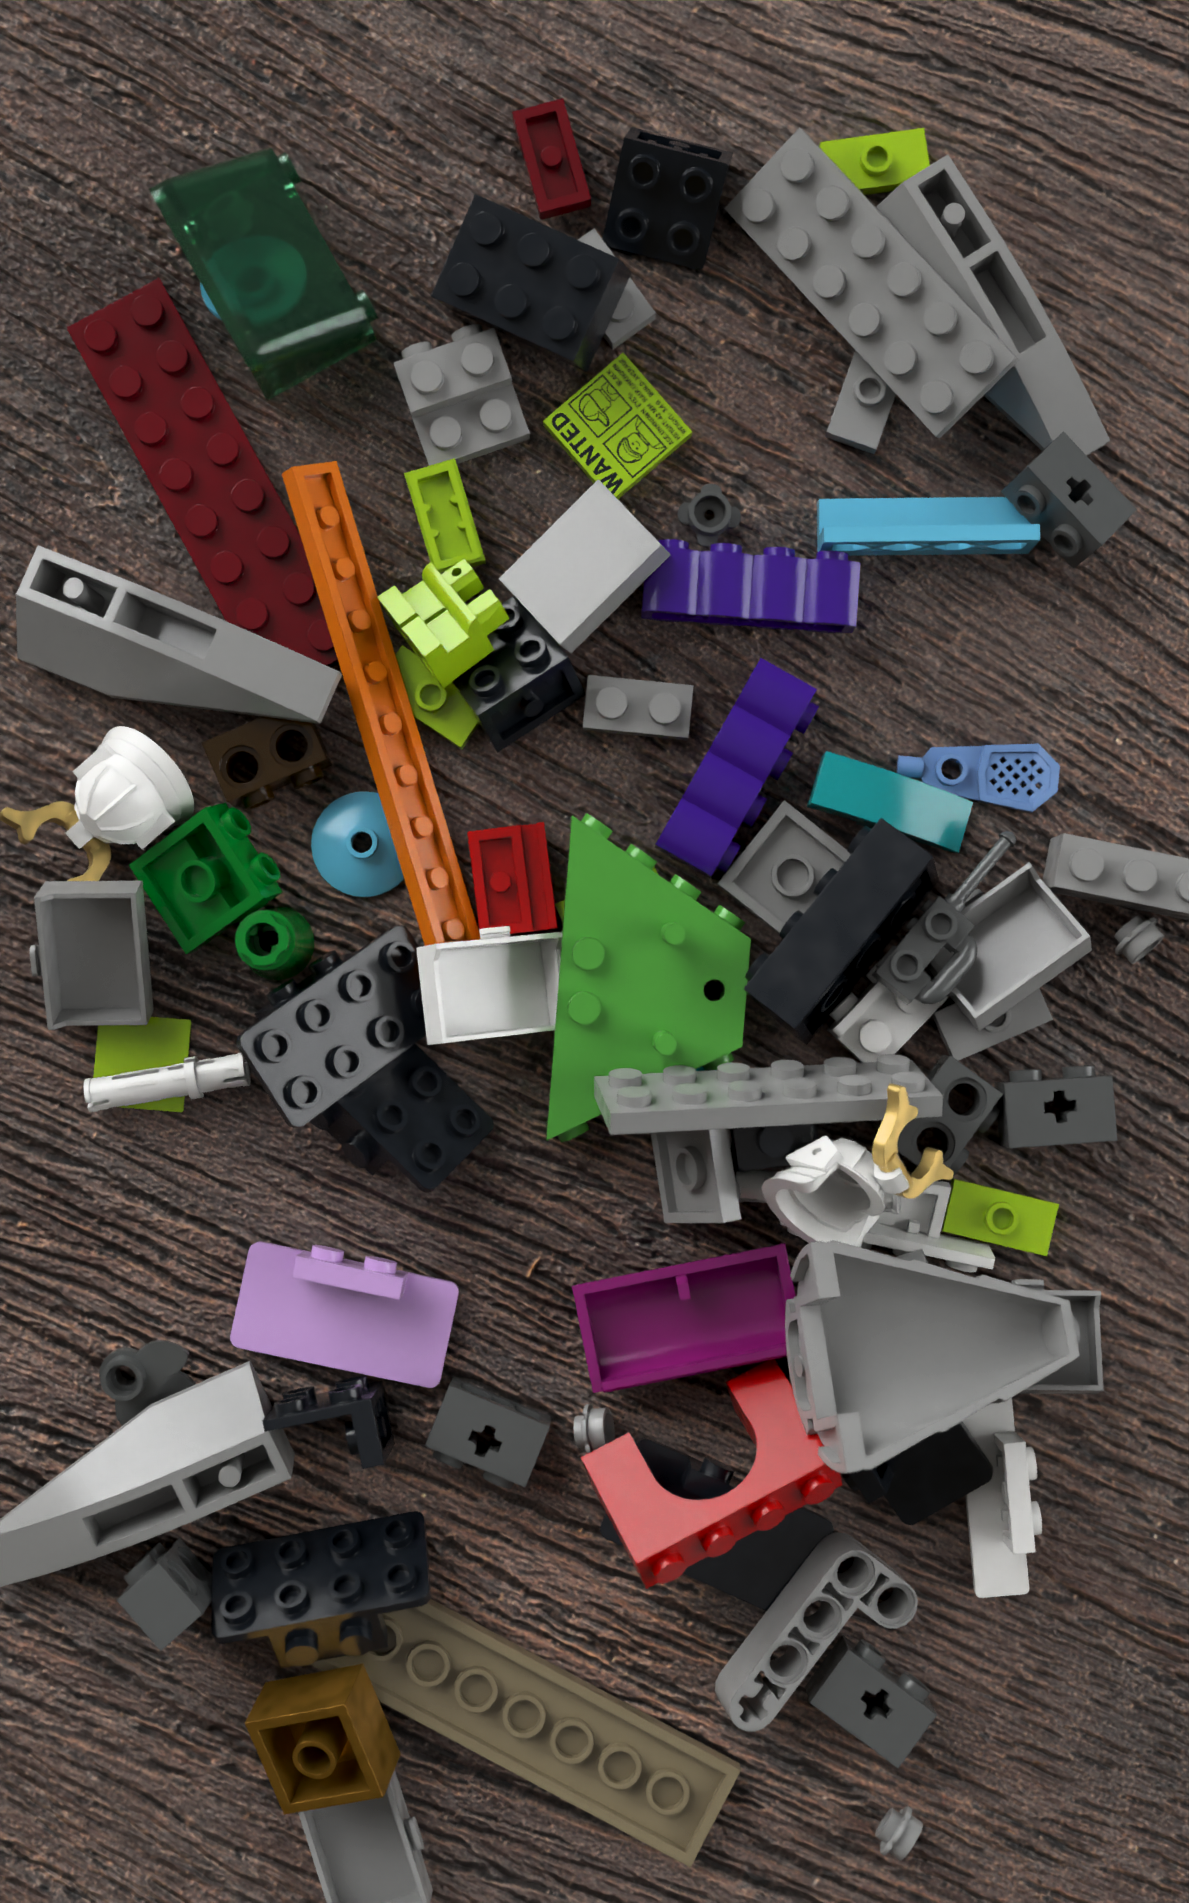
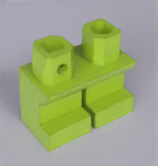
[377,559,509,688]

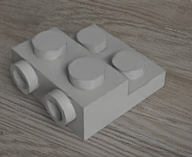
[393,324,530,466]

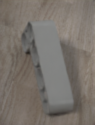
[715,1532,918,1731]

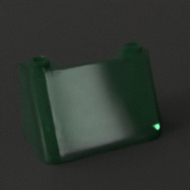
[149,147,378,401]

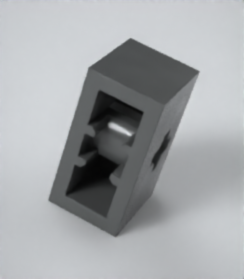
[1001,431,1137,569]
[994,1065,1117,1149]
[425,1377,551,1489]
[805,1635,937,1768]

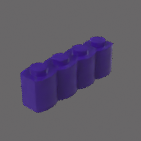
[641,539,861,633]
[654,658,819,879]

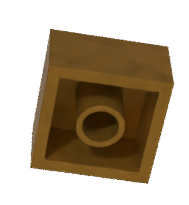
[245,1663,401,1815]

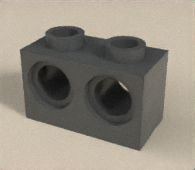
[897,1055,1003,1182]
[117,1537,212,1651]

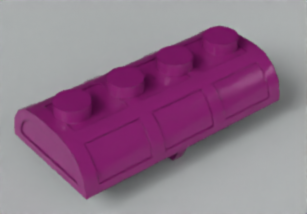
[572,1243,796,1393]

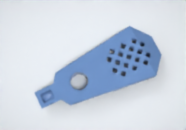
[896,744,1060,813]

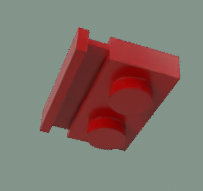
[467,822,558,935]

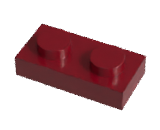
[512,98,591,220]

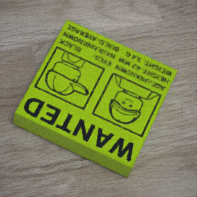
[543,353,692,499]

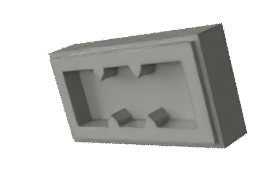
[825,350,896,454]
[932,988,1053,1061]

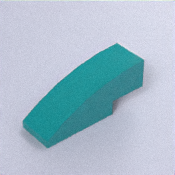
[807,751,973,853]

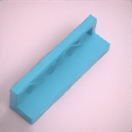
[817,497,1040,556]

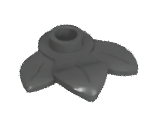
[99,1340,196,1426]

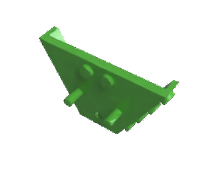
[546,813,751,1142]

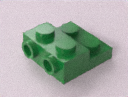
[129,803,283,955]

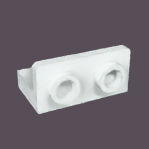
[827,958,949,1062]

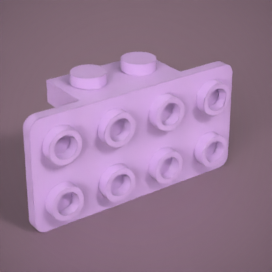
[230,1241,459,1388]

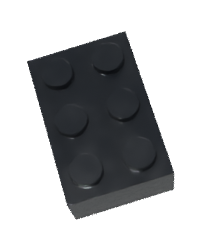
[431,194,632,372]

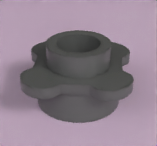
[677,484,741,548]

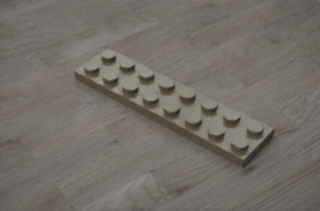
[310,1598,741,1868]

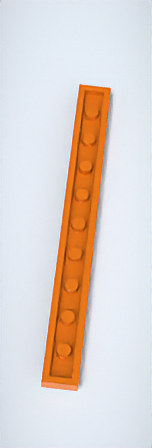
[282,461,480,946]

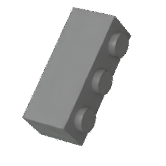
[1042,833,1189,920]

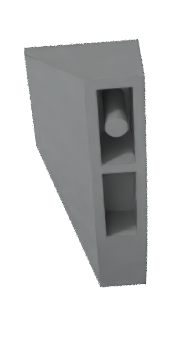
[876,154,1110,456]
[16,545,342,724]
[0,1361,295,1587]

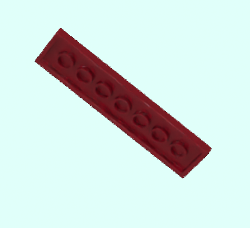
[67,278,339,668]

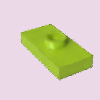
[819,128,930,195]
[404,458,486,574]
[396,645,479,750]
[941,1178,1059,1256]

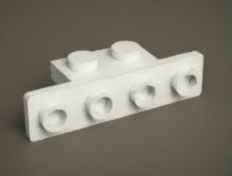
[779,1174,995,1272]
[962,1398,1042,1598]

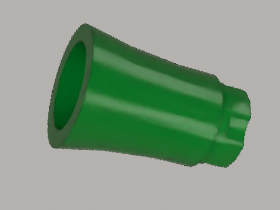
[235,906,314,980]

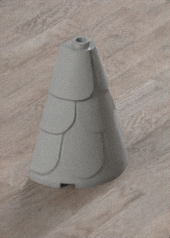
[785,1240,1080,1473]

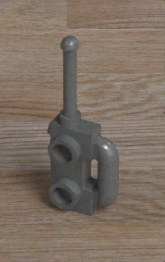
[872,831,1016,1005]

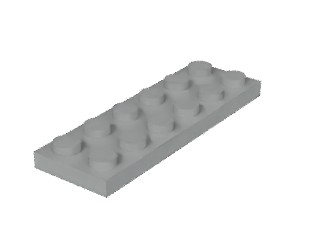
[724,127,1019,438]
[594,1054,943,1135]

